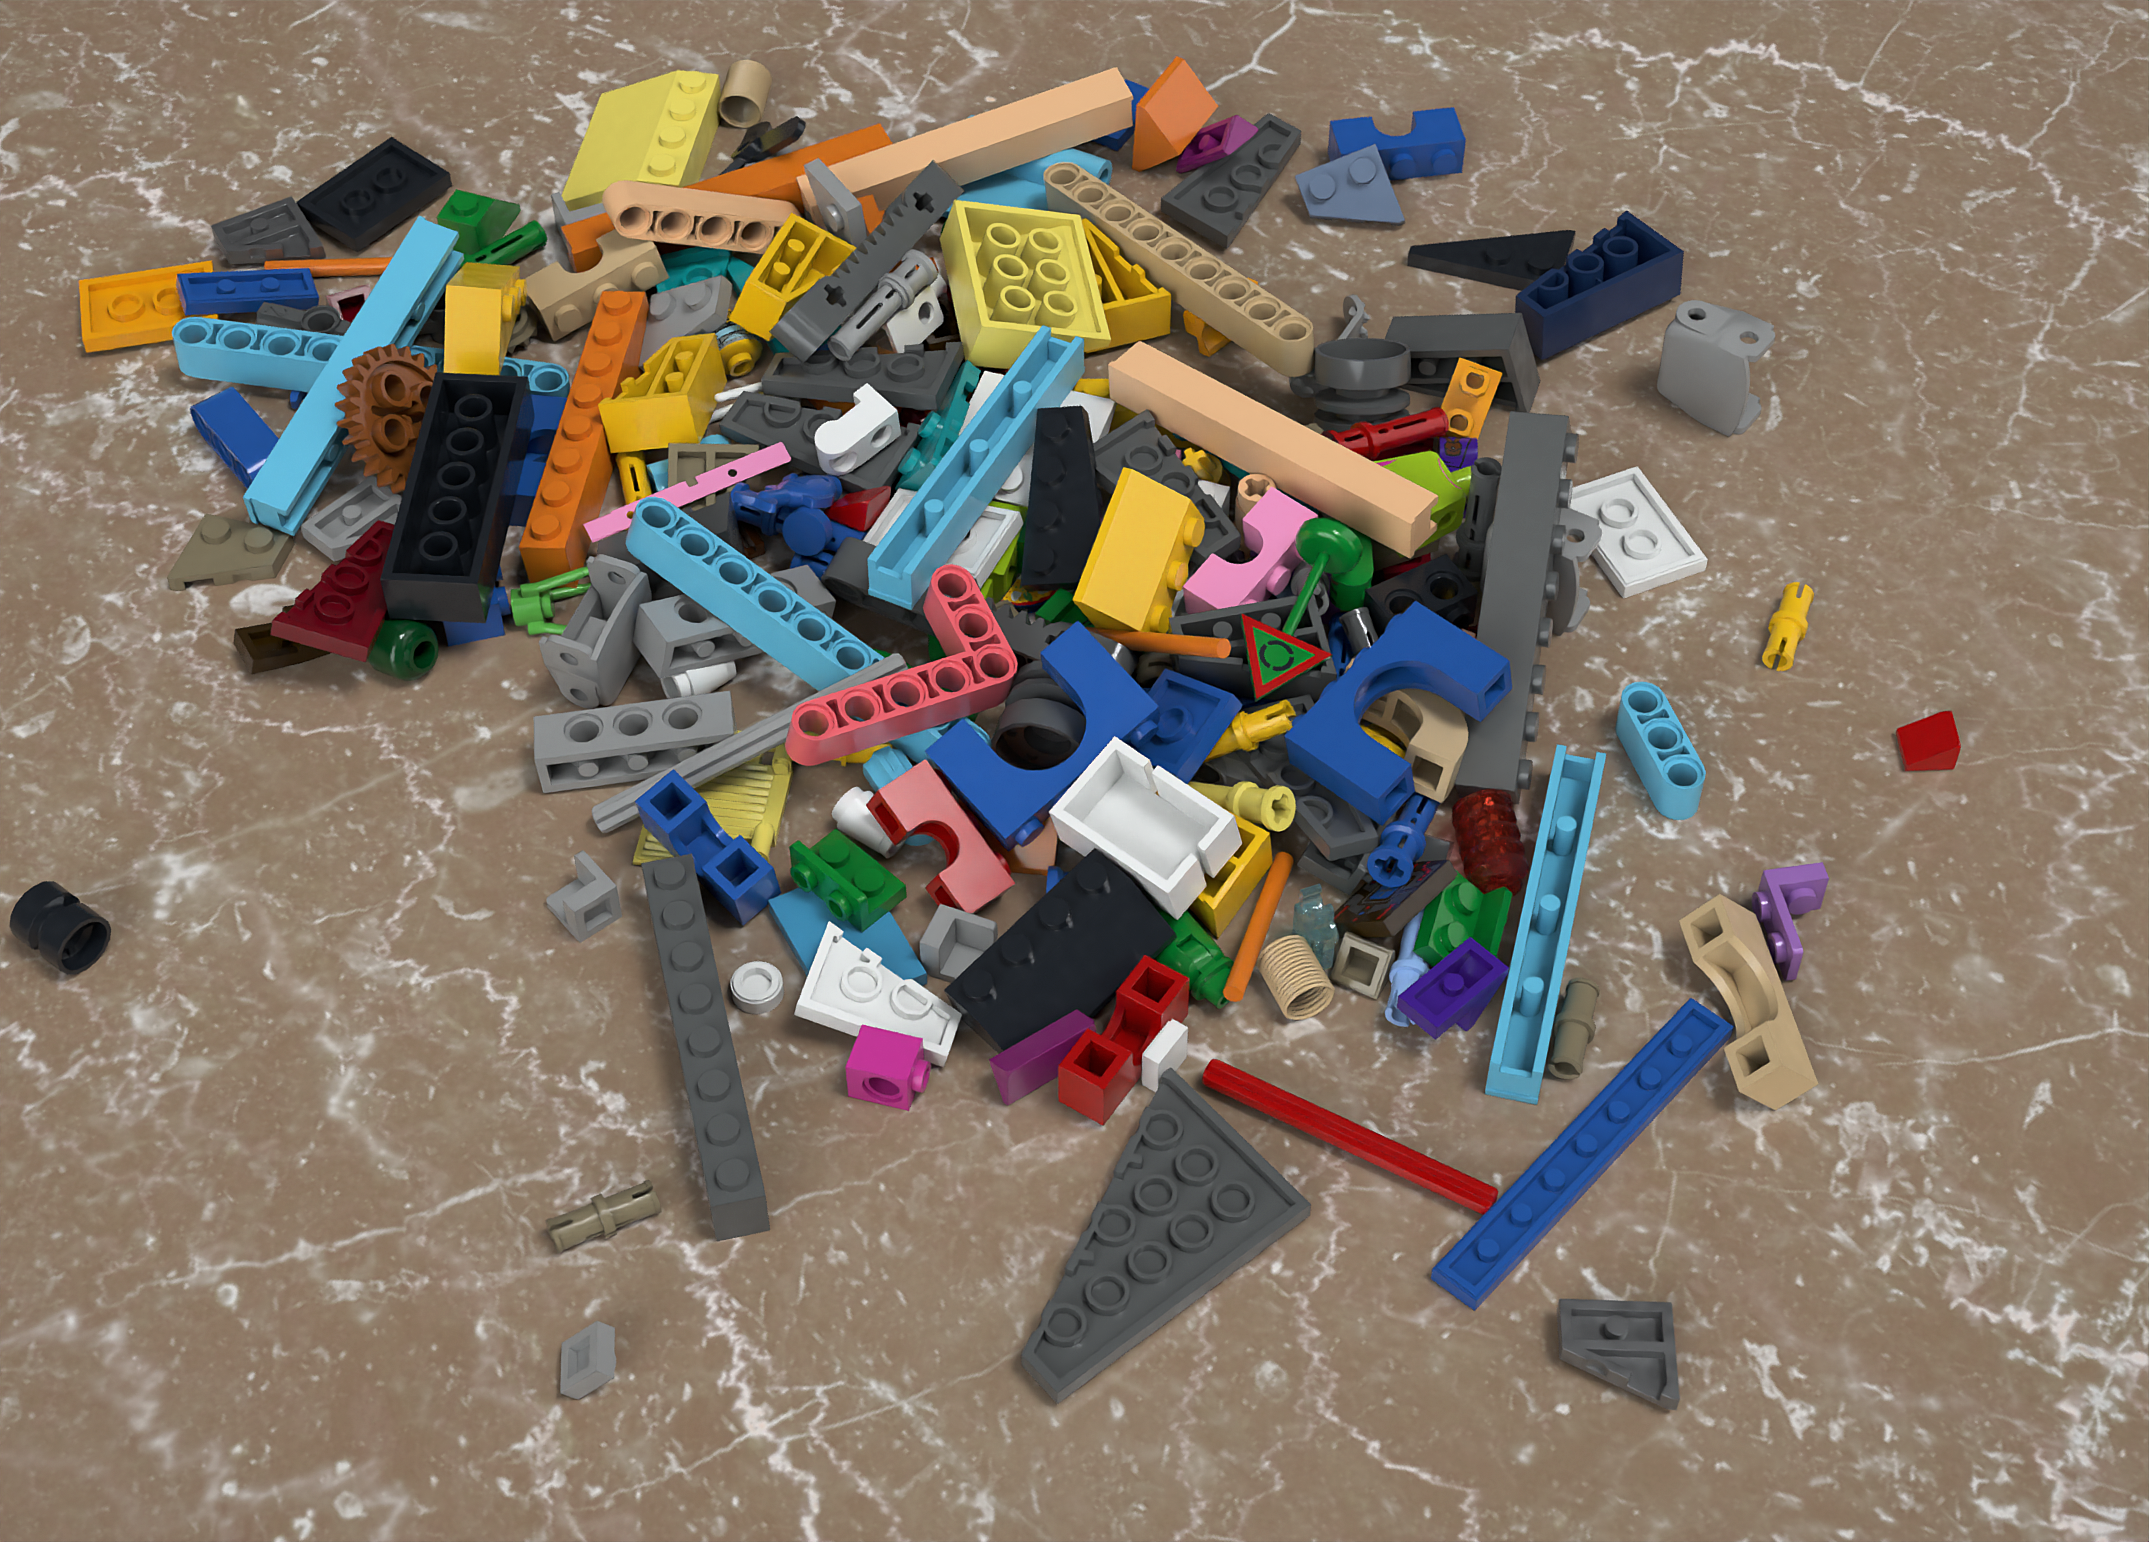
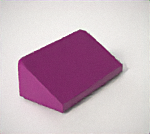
[1176,115,1259,174]
[989,1009,1096,1106]

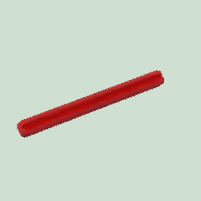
[1202,1059,1498,1214]

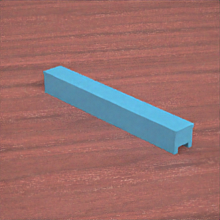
[243,216,464,536]
[867,325,1085,610]
[1485,744,1606,1105]

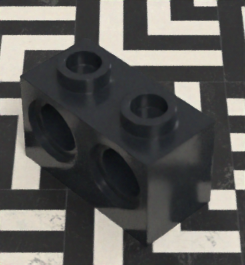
[1363,554,1478,638]

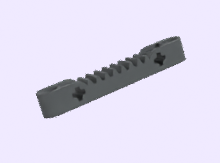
[769,160,964,364]
[821,537,1139,676]

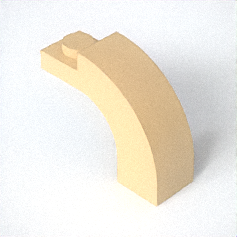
[1344,658,1468,803]

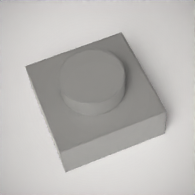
[560,1321,616,1400]

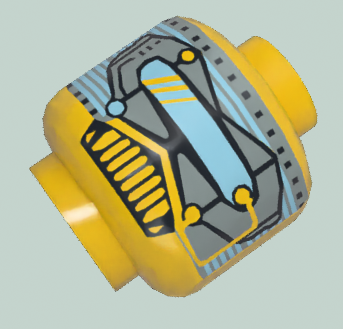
[712,309,762,377]

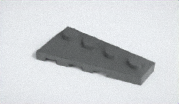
[1093,409,1241,567]

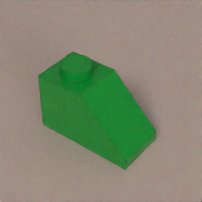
[437,189,521,255]

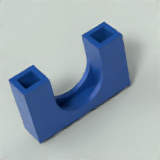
[1284,601,1512,826]
[925,621,1160,852]

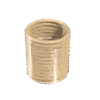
[718,60,772,128]
[1257,935,1335,1020]

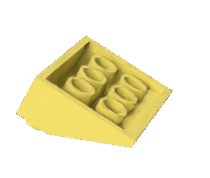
[561,70,722,212]
[940,200,1111,369]

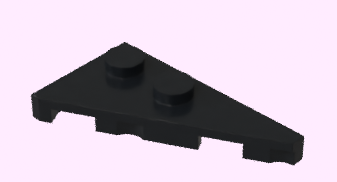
[1407,230,1576,291]

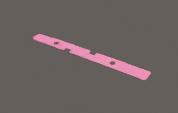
[583,442,791,543]

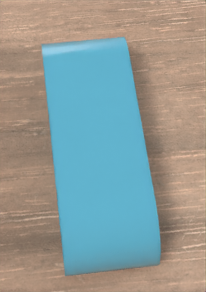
[1615,682,1706,820]

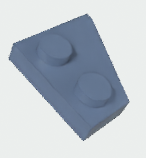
[1295,144,1405,226]

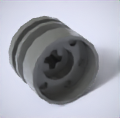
[1314,338,1411,432]
[991,660,1086,770]

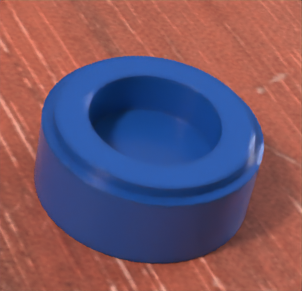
[782,506,833,556]

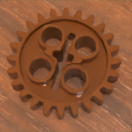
[335,344,437,494]

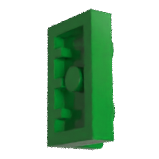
[789,829,907,932]
[1413,869,1512,967]

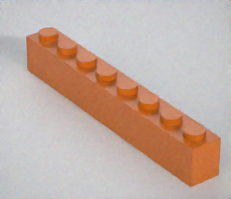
[519,291,649,588]

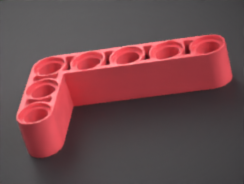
[785,564,1018,766]

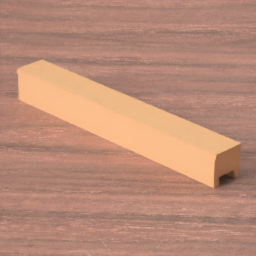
[796,67,1133,232]
[1108,340,1438,558]

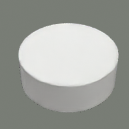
[730,961,784,1014]

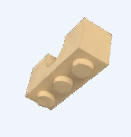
[525,229,669,342]

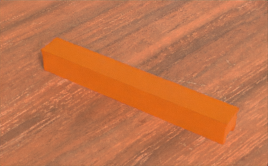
[561,123,893,273]

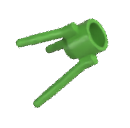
[511,566,591,635]

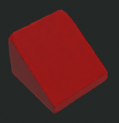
[824,486,891,532]
[1896,711,1961,771]

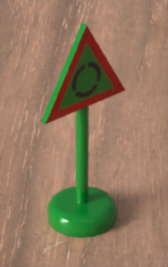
[1240,518,1363,702]

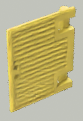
[633,730,793,865]

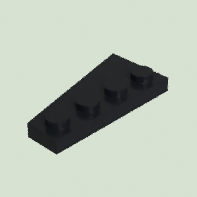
[1020,406,1103,592]

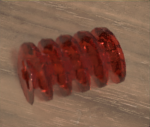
[1451,789,1529,898]

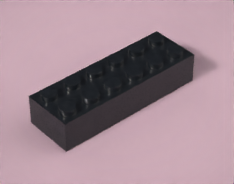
[380,372,535,623]

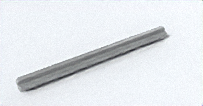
[592,653,909,833]

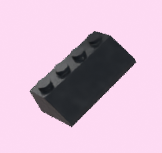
[944,848,1177,1054]

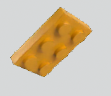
[79,260,220,353]

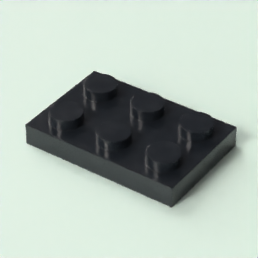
[296,137,452,252]

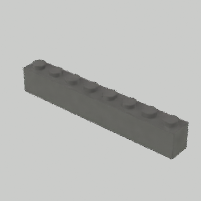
[1455,411,1579,804]
[641,854,770,1241]

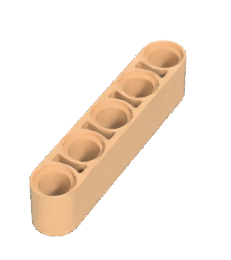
[602,180,804,254]

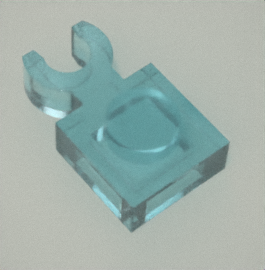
[1292,883,1339,970]

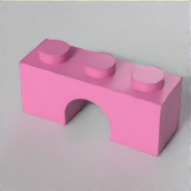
[1183,487,1318,614]

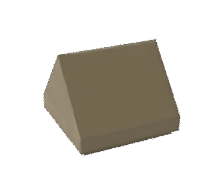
[1329,931,1395,999]

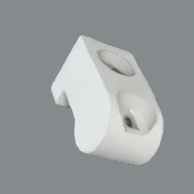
[814,383,901,476]

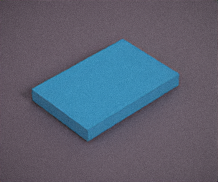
[768,887,927,986]

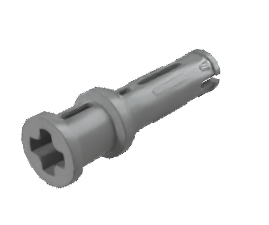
[827,249,938,361]

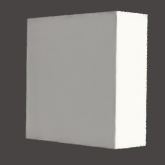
[1142,1019,1188,1092]

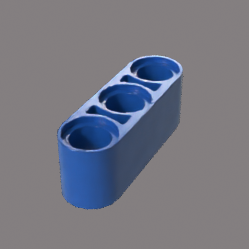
[190,387,279,489]

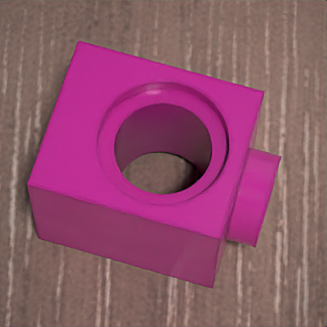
[845,1024,931,1111]

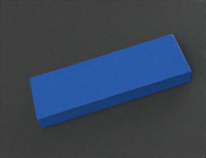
[176,268,319,315]

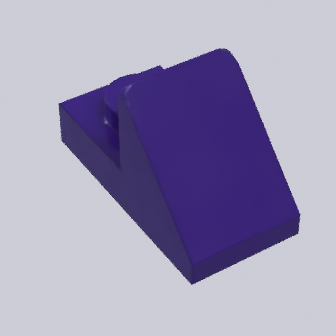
[1397,937,1509,1040]

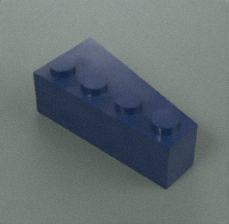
[1515,211,1684,360]

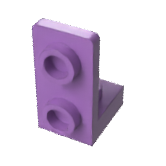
[1752,862,1829,981]

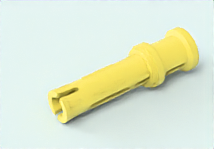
[1187,781,1296,832]

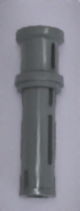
[1452,457,1502,582]

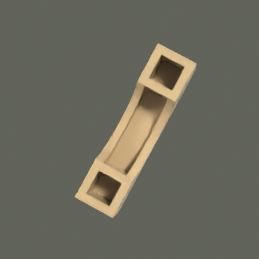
[1679,894,1818,1110]

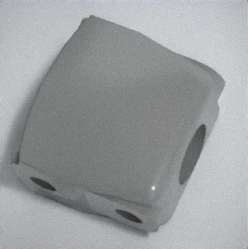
[1657,300,1775,437]
[1480,508,1602,636]
[539,554,652,709]

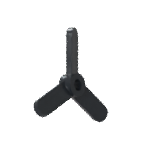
[718,116,806,176]

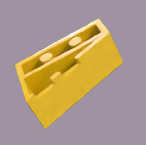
[1081,218,1171,353]

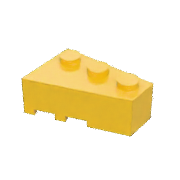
[729,212,857,341]
[444,262,527,375]
[598,333,727,453]
[1155,791,1273,939]

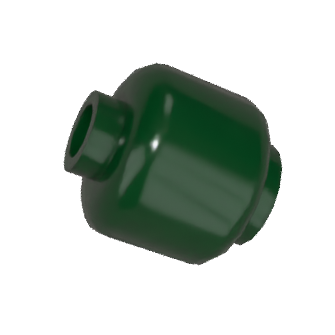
[368,614,439,681]

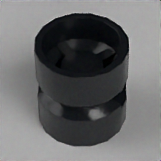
[9,881,111,975]

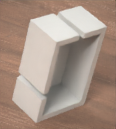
[1049,736,1242,920]

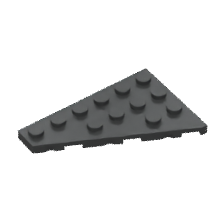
[1021,1067,1311,1404]

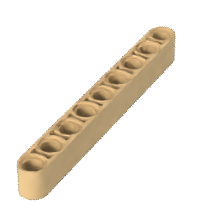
[1043,162,1314,377]

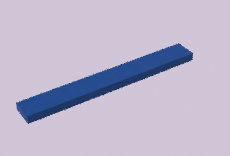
[1431,998,1734,1311]

